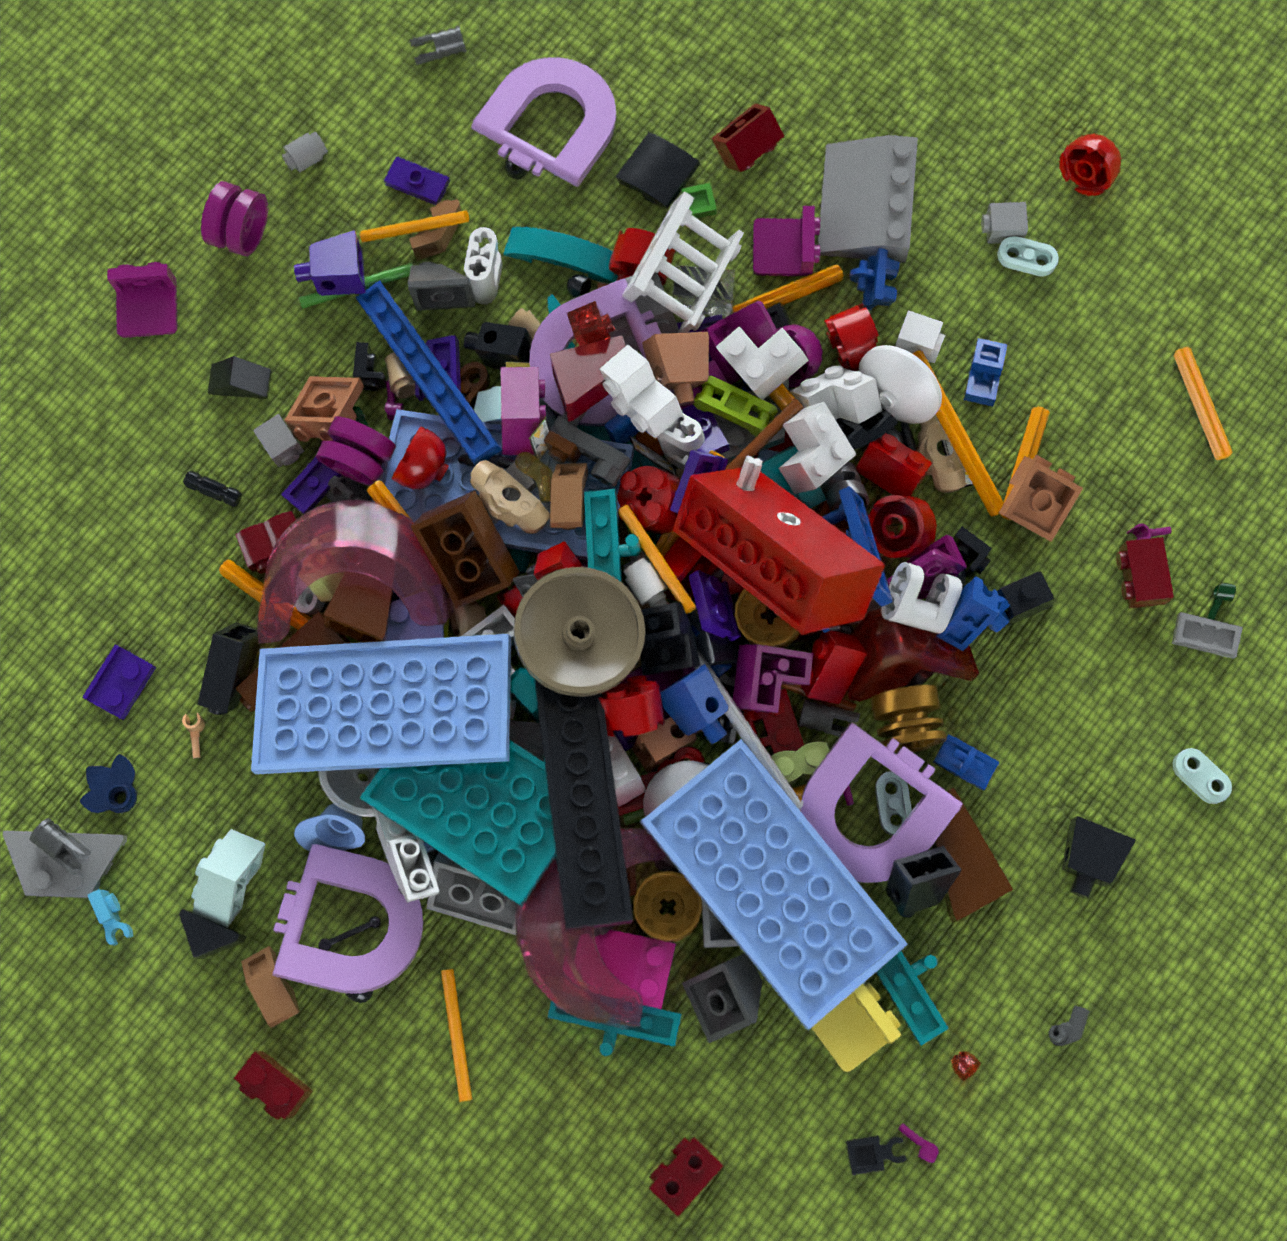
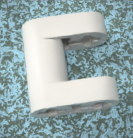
[464,227,502,304]
[657,414,705,471]
[881,562,962,634]

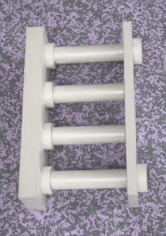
[622,191,744,333]

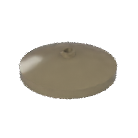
[514,567,645,696]

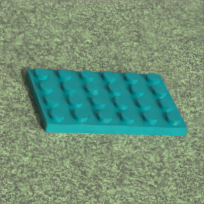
[360,740,556,907]

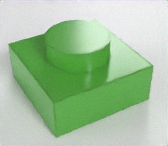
[681,183,717,218]

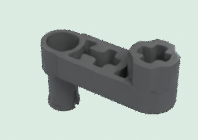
[550,411,631,487]

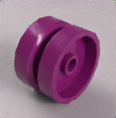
[201,181,268,257]
[316,416,396,486]

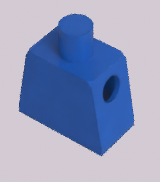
[660,664,729,745]

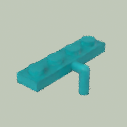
[584,489,642,582]
[875,951,949,1046]
[547,985,682,1056]

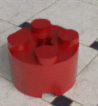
[608,228,676,286]
[824,303,882,371]
[617,466,680,534]
[868,495,937,558]
[599,675,665,737]

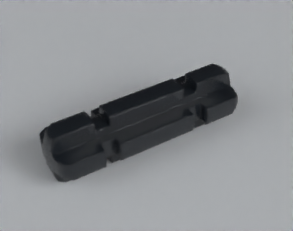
[183,471,242,507]

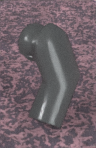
[1048,1005,1090,1046]

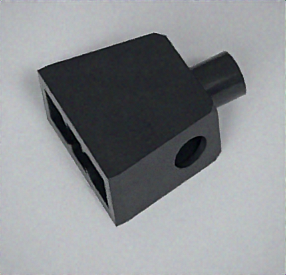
[464,322,533,370]
[997,571,1055,629]
[1062,816,1136,899]
[886,846,962,918]

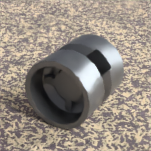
[820,462,870,512]

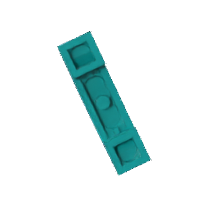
[503,227,618,284]

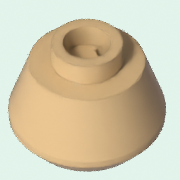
[449,601,486,637]

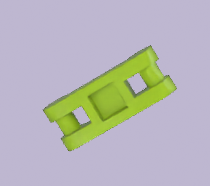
[693,376,778,436]

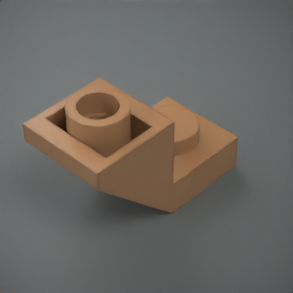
[409,199,462,261]
[550,463,589,530]
[241,946,299,1028]

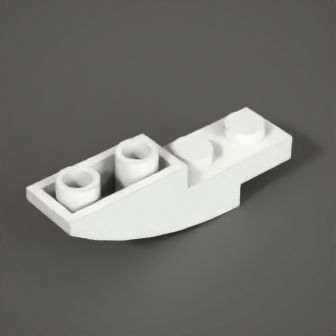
[372,807,440,902]

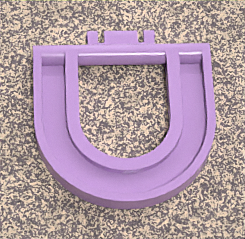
[471,58,616,187]
[529,279,674,427]
[800,722,963,883]
[272,844,423,994]

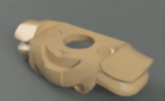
[917,414,966,493]
[470,460,550,534]

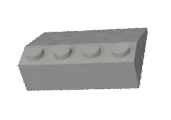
[818,135,918,263]

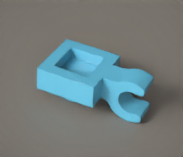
[87,889,133,946]

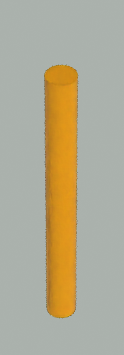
[360,210,469,242]
[618,505,696,614]
[441,969,472,1102]

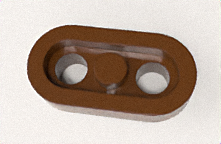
[460,362,490,408]

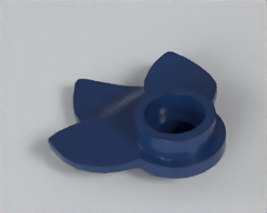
[80,754,137,813]

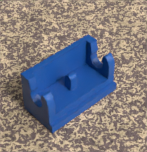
[936,576,1000,651]

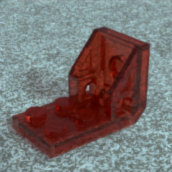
[847,608,979,702]

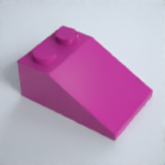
[567,929,676,1009]

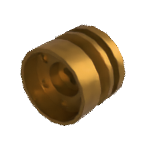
[735,589,800,648]
[871,685,947,753]
[633,871,702,943]

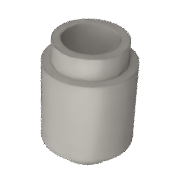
[282,132,328,173]

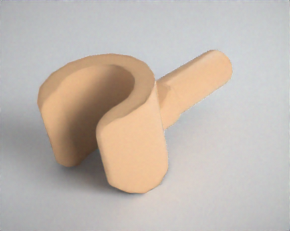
[182,713,205,759]

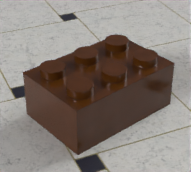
[411,490,520,608]

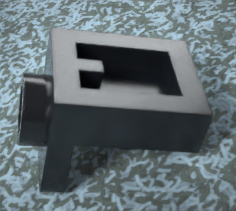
[353,342,387,391]
[953,526,992,579]

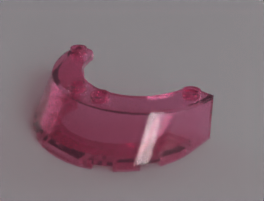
[257,500,453,644]
[515,828,666,1029]

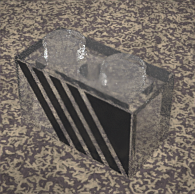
[672,265,735,317]

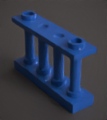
[822,486,893,633]

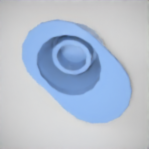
[294,803,365,851]

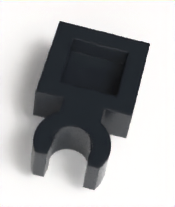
[845,1135,907,1175]

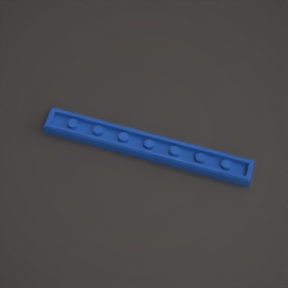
[356,280,502,466]

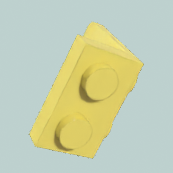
[812,983,902,1072]

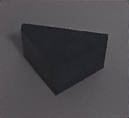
[207,356,272,399]
[179,909,247,959]

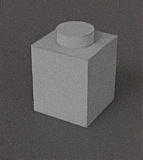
[981,202,1028,244]
[253,414,304,468]

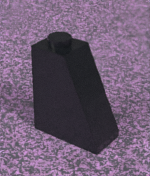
[197,622,265,715]

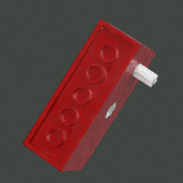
[673,456,886,635]

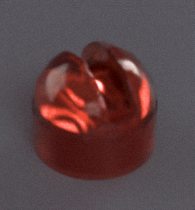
[951,1051,981,1081]

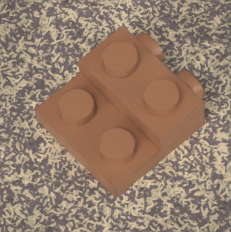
[284,376,365,442]
[999,455,1083,542]

